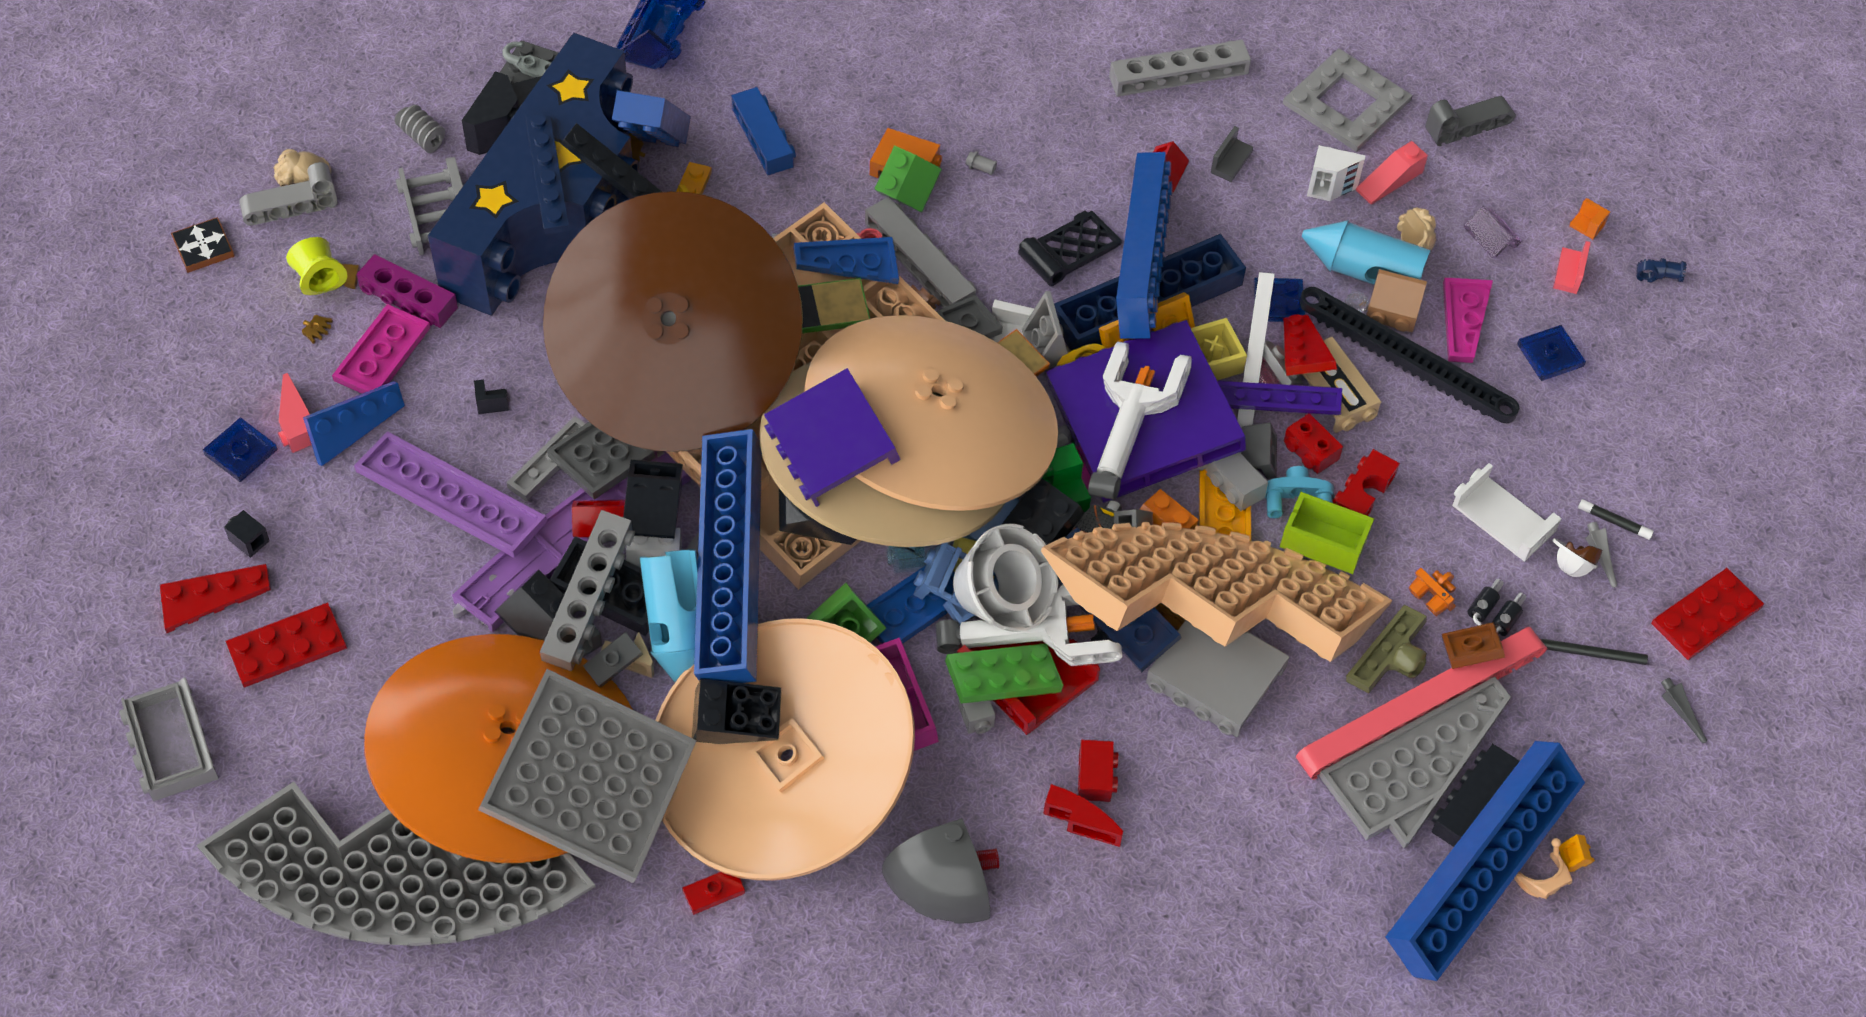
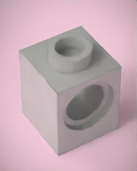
[958,700,995,734]

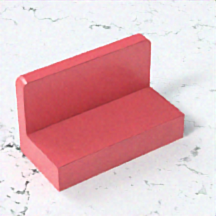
[1553,241,1591,294]

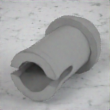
[966,151,997,175]

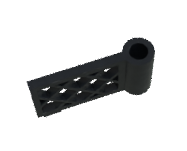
[1018,210,1122,287]

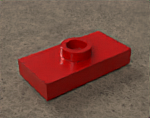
[682,872,745,915]

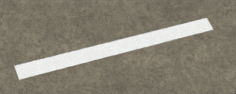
[1237,272,1275,453]

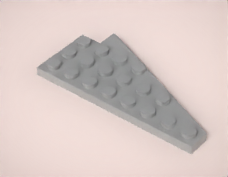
[1319,677,1511,848]

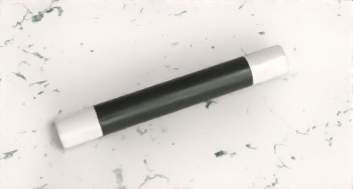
[1578,499,1654,540]

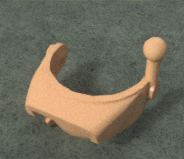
[1514,838,1572,899]

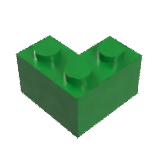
[1042,443,1091,512]

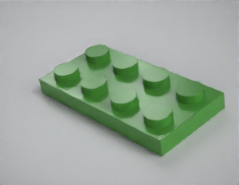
[945,644,1063,704]

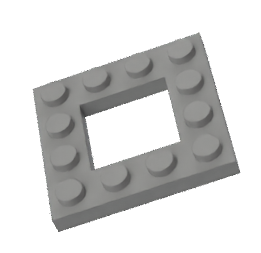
[1283,48,1412,152]

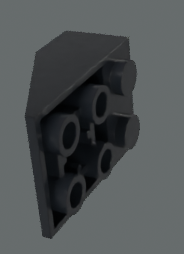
[623,459,683,539]
[692,678,781,744]

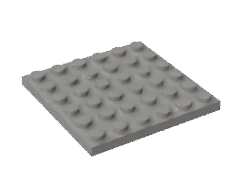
[478,669,697,883]

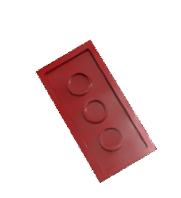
[1651,568,1764,660]
[225,602,347,688]

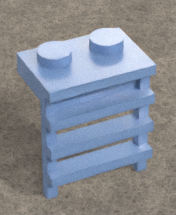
[913,542,996,611]

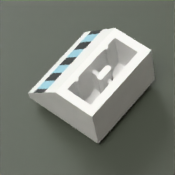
[1307,145,1365,201]

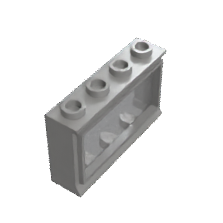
[119,677,218,801]

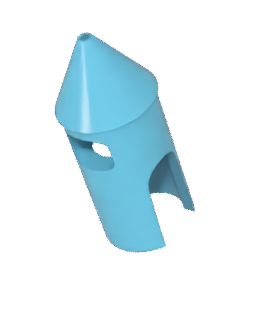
[1301,220,1431,285]
[640,549,698,682]

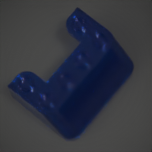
[615,0,706,69]

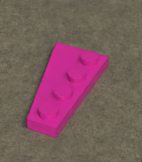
[1443,278,1493,363]

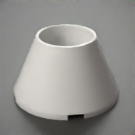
[953,524,1058,632]

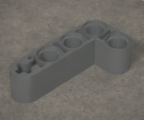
[1425,96,1516,146]

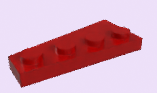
[1283,314,1337,376]
[160,564,271,634]

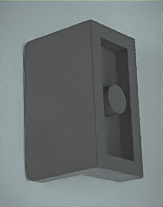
[1211,126,1253,182]
[1241,422,1277,479]

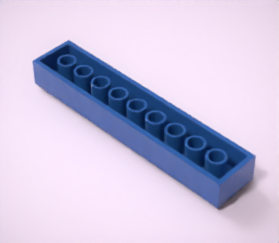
[1116,152,1172,339]
[694,429,762,683]
[1385,741,1585,981]

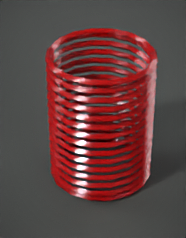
[976,848,999,871]

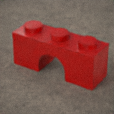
[1333,449,1400,516]

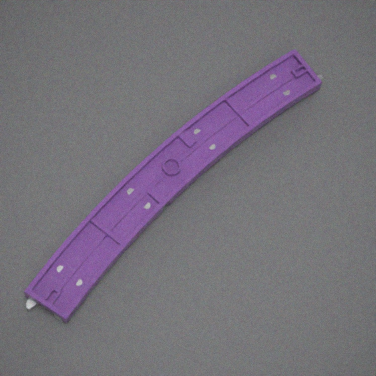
[452,450,692,632]

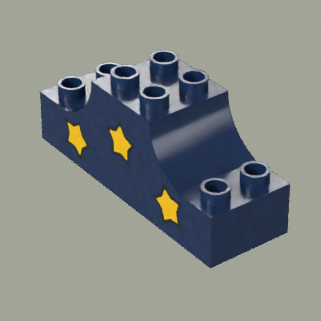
[428,32,639,316]

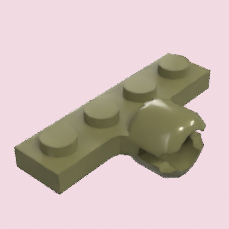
[1346,605,1427,694]

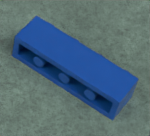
[731,87,796,176]

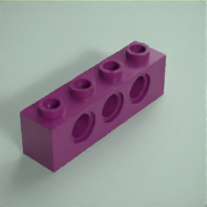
[357,254,458,328]

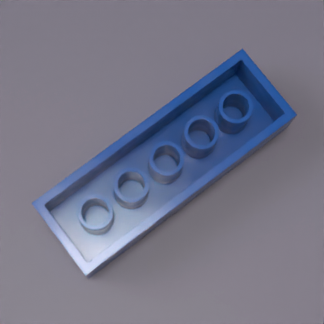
[612,90,691,147]

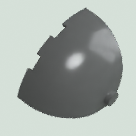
[882,818,990,924]

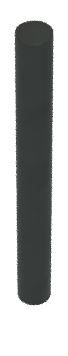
[1541,639,1648,665]

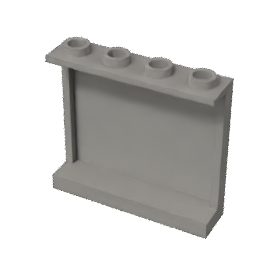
[1146,620,1290,737]

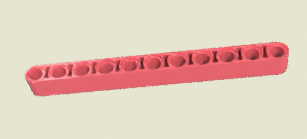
[1296,627,1547,780]

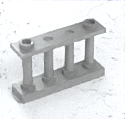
[395,157,463,256]

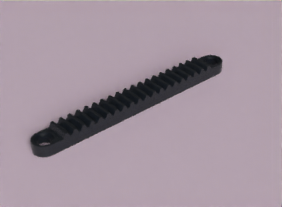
[1299,287,1520,423]

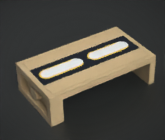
[1303,337,1381,433]

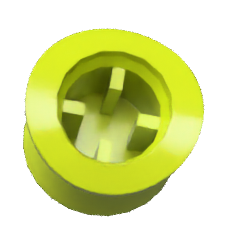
[286,237,348,295]

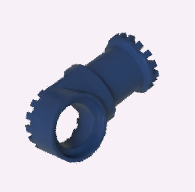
[1636,258,1687,282]

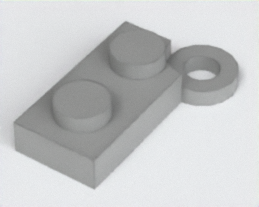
[1263,340,1303,386]

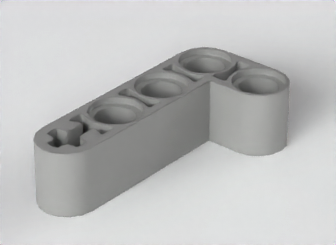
[239,162,337,226]

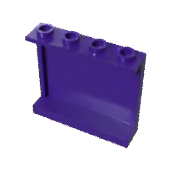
[764,368,901,507]

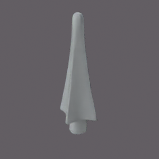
[1585,522,1617,588]

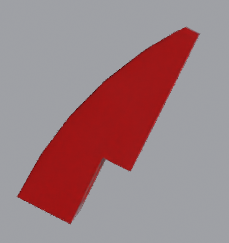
[1043,784,1124,847]

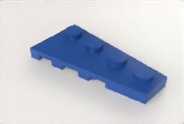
[793,237,899,284]
[303,381,405,466]

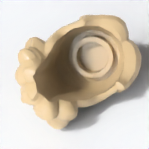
[273,149,331,187]
[1397,207,1436,252]

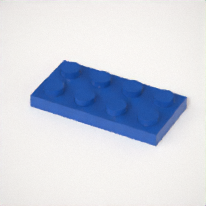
[867,564,955,644]

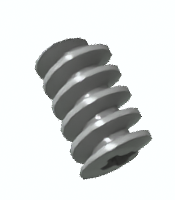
[395,105,446,153]

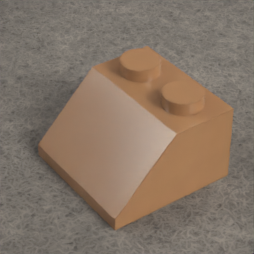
[1367,269,1427,332]

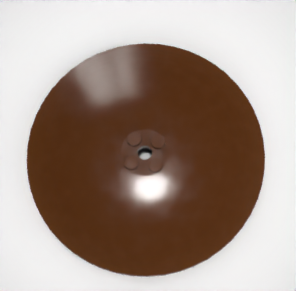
[543,191,803,452]

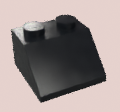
[494,570,564,640]

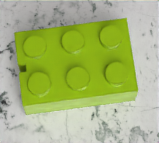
[1279,492,1374,574]

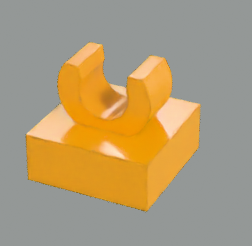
[1559,834,1595,872]

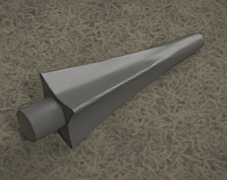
[1661,678,1707,743]

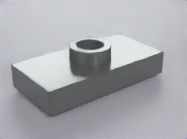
[583,632,643,687]

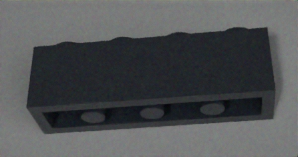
[1431,743,1520,847]

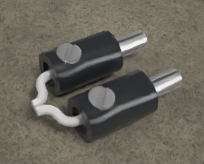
[1467,579,1526,636]

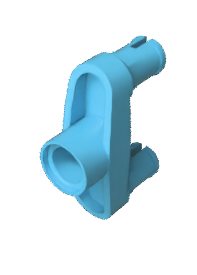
[1265,466,1335,518]

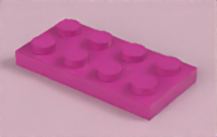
[332,304,430,394]

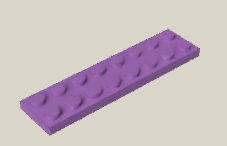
[354,431,547,558]

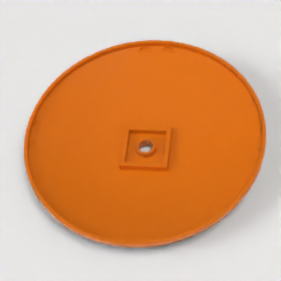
[364,634,633,863]

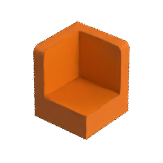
[1570,198,1610,240]

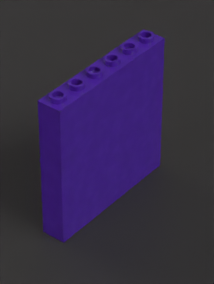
[1046,320,1246,503]

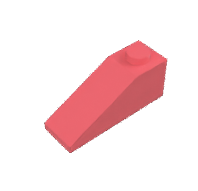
[1356,141,1428,205]
[278,373,312,453]

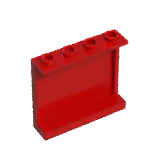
[957,638,1100,735]

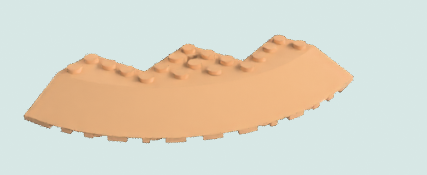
[1041,522,1392,662]

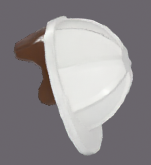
[1552,538,1603,577]

